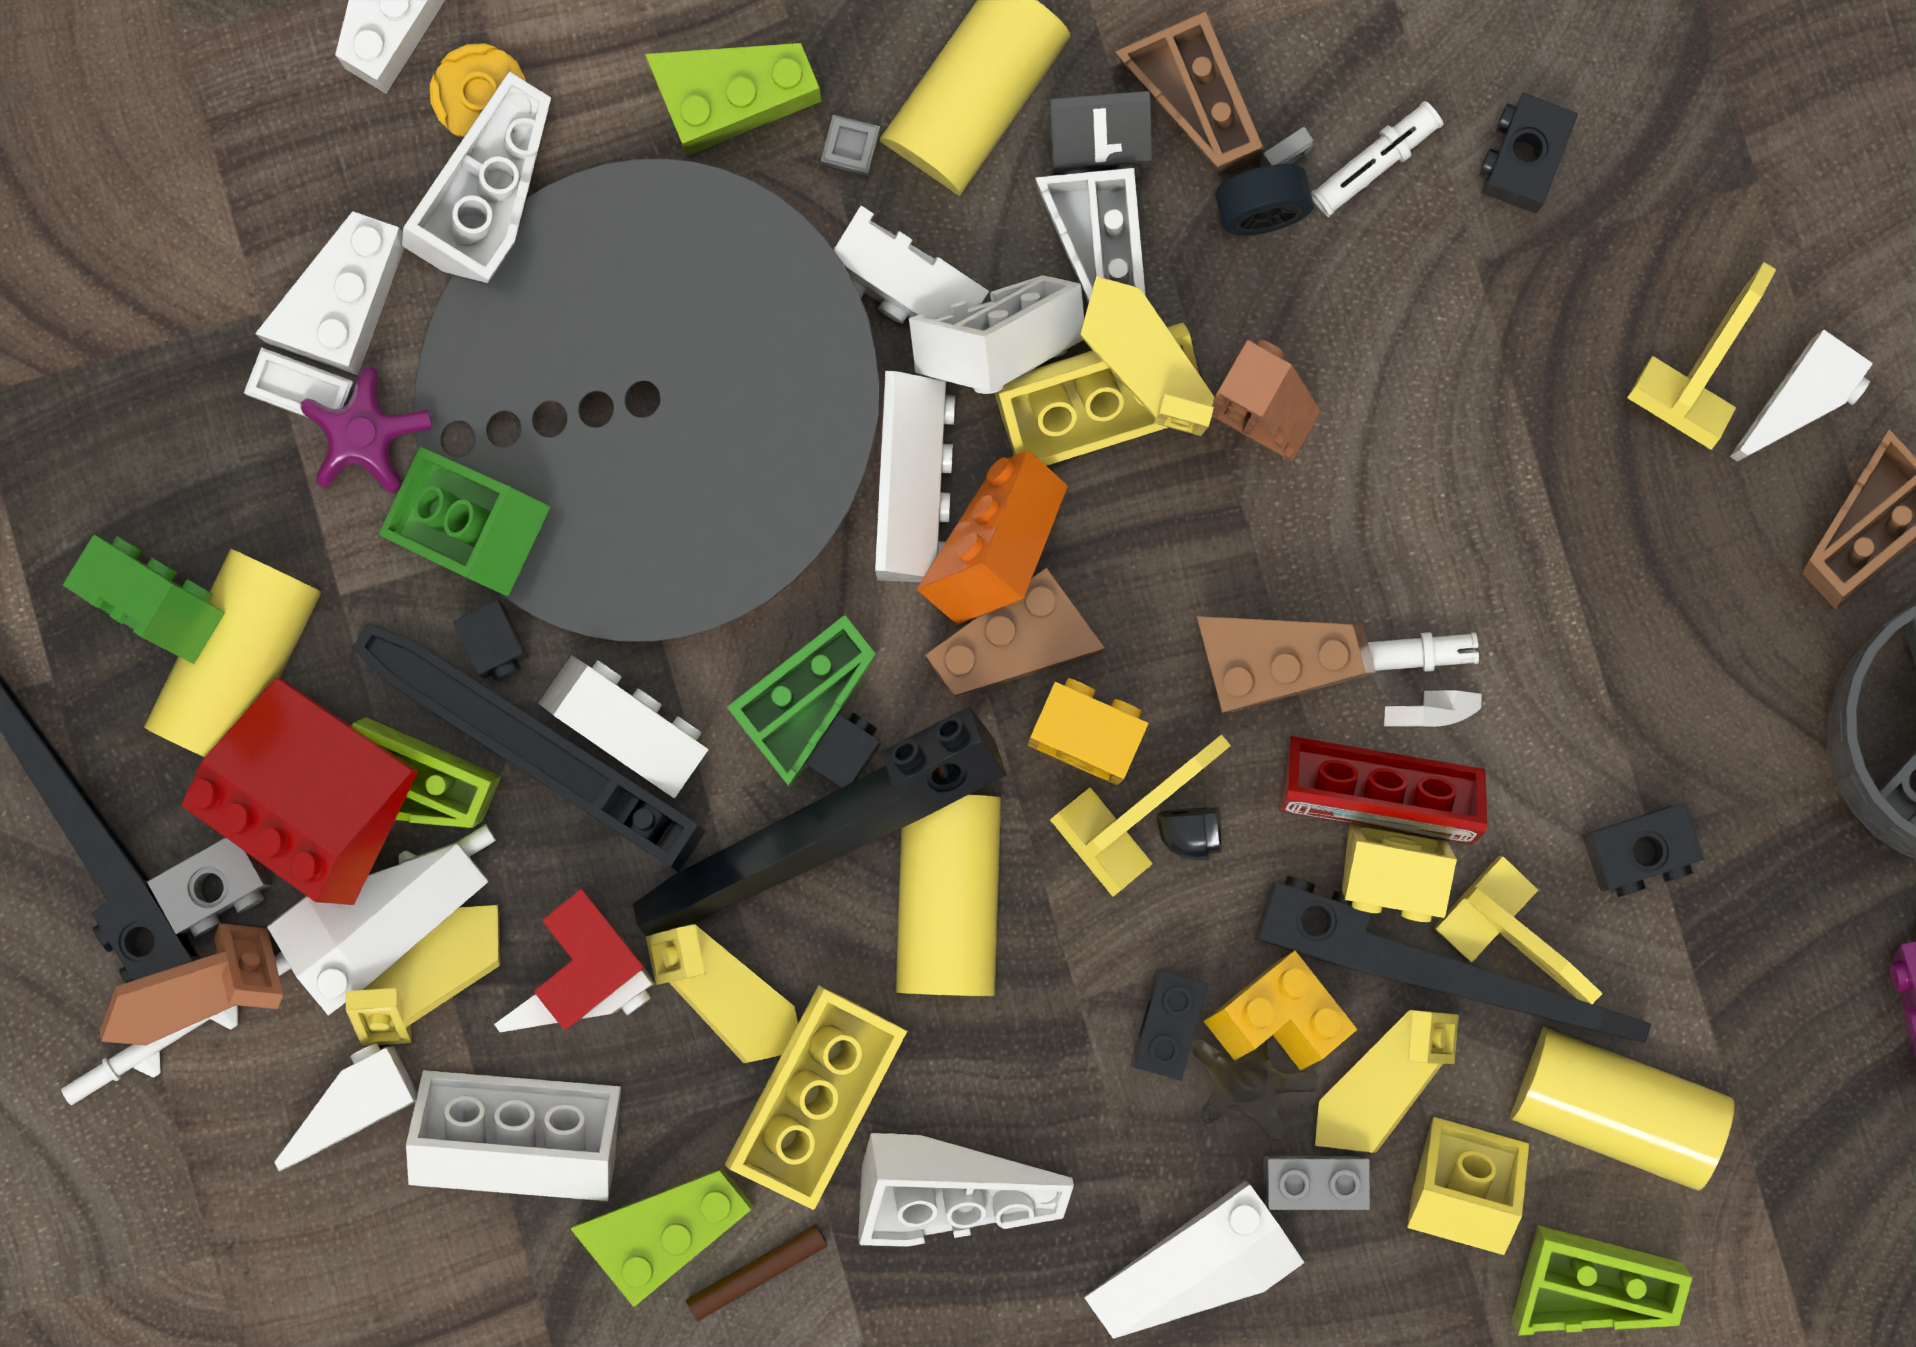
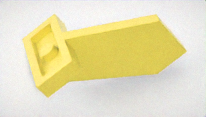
[1627,262,1776,450]
[1080,276,1214,436]
[1050,734,1231,897]
[1432,855,1602,1004]
[346,905,500,1046]
[646,924,798,1063]
[1315,1010,1459,1153]

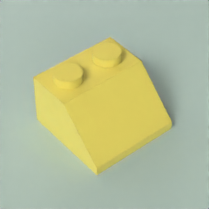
[1342,824,1457,922]
[1407,1116,1529,1255]

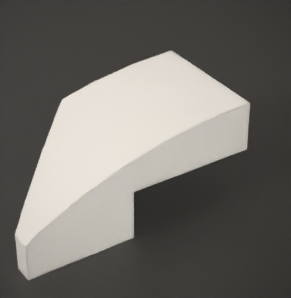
[1384,690,1482,727]

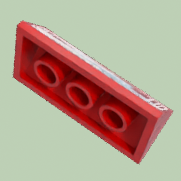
[1279,736,1487,845]

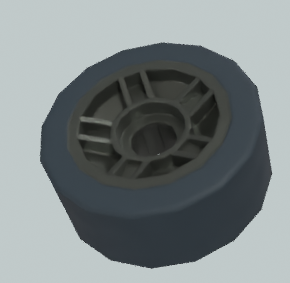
[1215,164,1314,235]

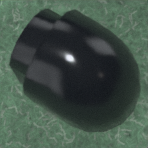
[1156,807,1222,860]

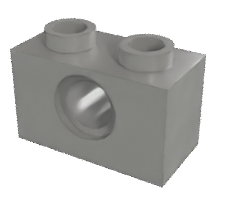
[147,838,273,938]

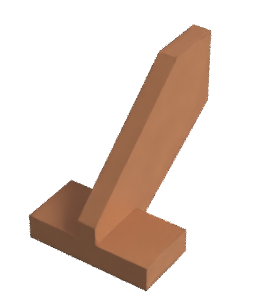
[99,923,283,1046]

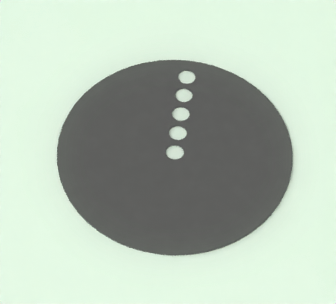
[414,159,879,642]

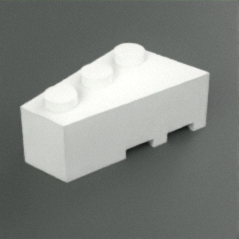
[1035,168,1146,304]
[834,206,989,324]
[255,211,404,375]
[538,655,709,799]

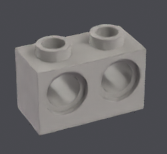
[1263,1155,1370,1210]

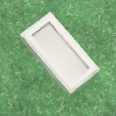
[244,347,356,418]

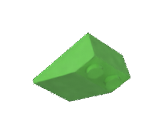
[378,446,551,596]

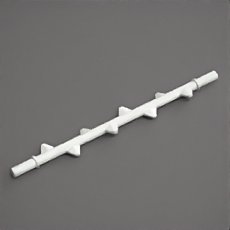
[61,824,496,1105]

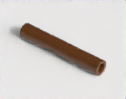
[686,1224,828,1321]

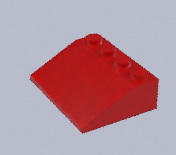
[181,678,418,905]

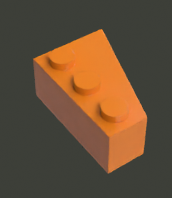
[916,450,1068,625]

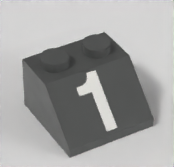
[1048,91,1152,179]

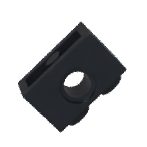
[1479,92,1578,214]
[1582,803,1704,897]
[1131,970,1208,1081]

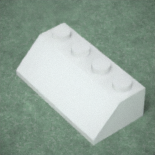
[875,371,955,582]
[406,1070,621,1201]

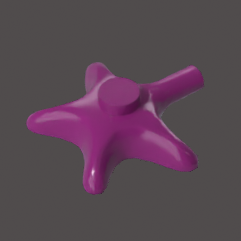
[300,366,432,493]

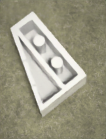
[335,0,445,93]
[909,275,1084,394]

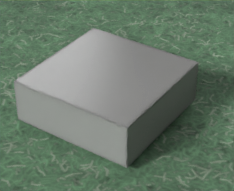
[821,115,880,176]
[1259,127,1314,167]

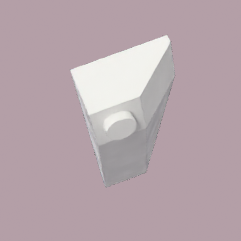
[401,71,551,283]
[267,842,488,1016]
[858,1133,1074,1246]
[1084,1180,1304,1339]

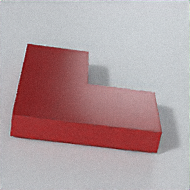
[533,889,645,1031]

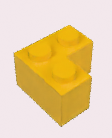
[1204,951,1358,1071]

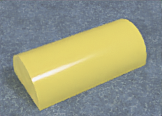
[880,0,1071,196]
[995,322,1199,466]
[144,549,322,757]
[896,795,1001,996]
[725,985,907,1210]
[1509,1026,1734,1191]

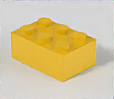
[1027,678,1149,786]

